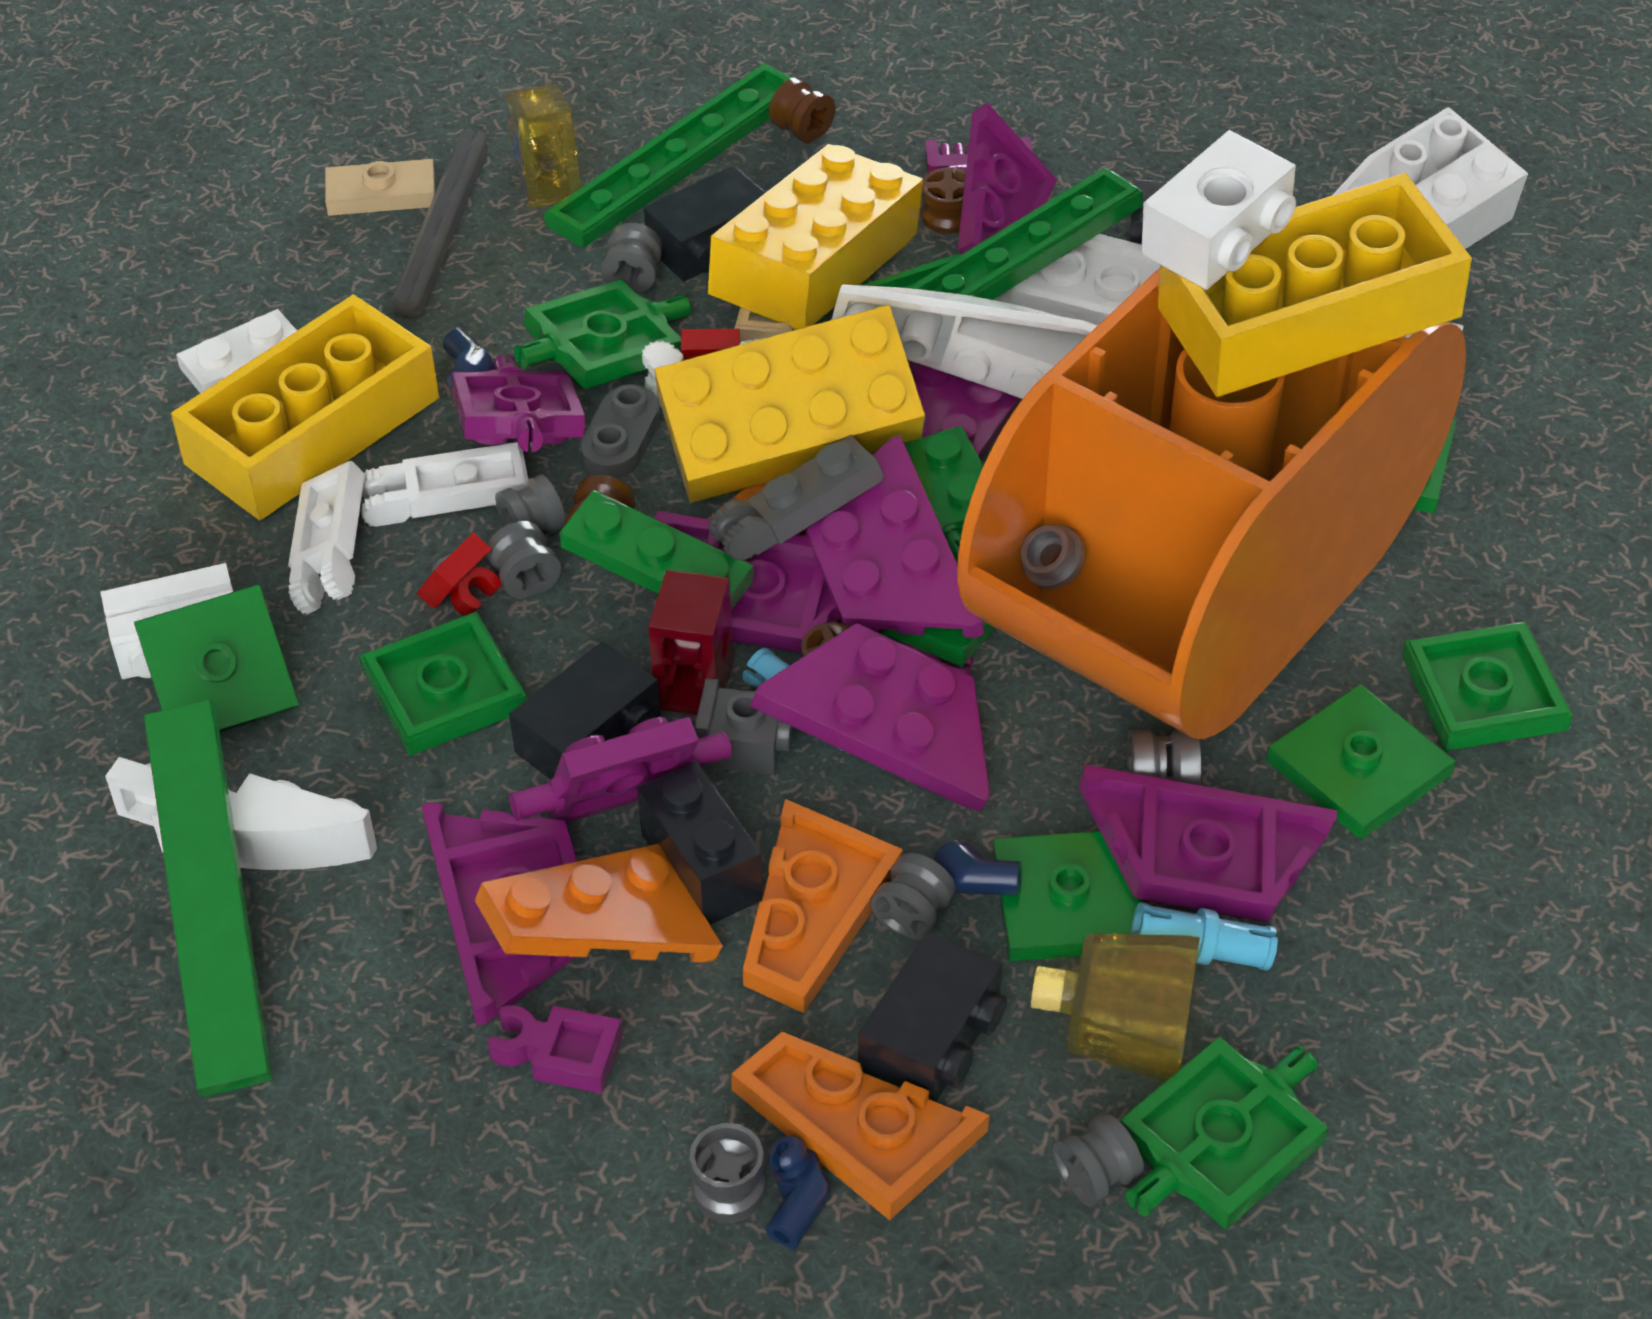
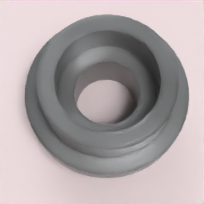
[1021,525,1086,590]

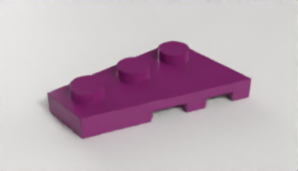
[958,102,1057,254]

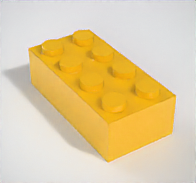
[708,144,923,329]
[1158,172,1472,397]
[171,294,439,521]
[654,304,925,503]

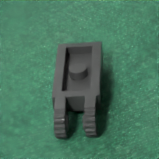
[707,435,885,562]

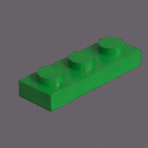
[560,490,753,611]

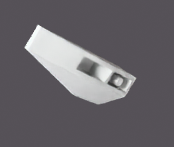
[1333,107,1528,249]
[831,285,1098,399]

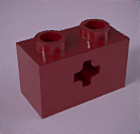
[648,570,734,715]

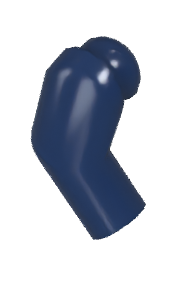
[443,328,493,389]
[934,841,1022,895]
[765,1136,830,1249]

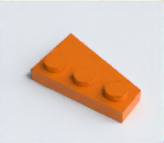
[743,799,903,1013]
[475,844,723,962]
[731,1032,990,1221]

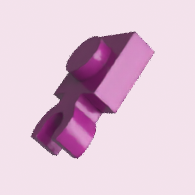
[488,1005,623,1094]

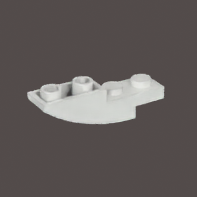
[105,757,377,870]

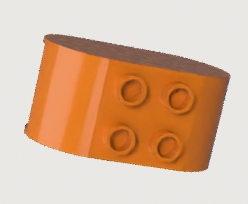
[957,268,1466,739]

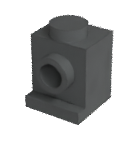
[695,678,794,775]

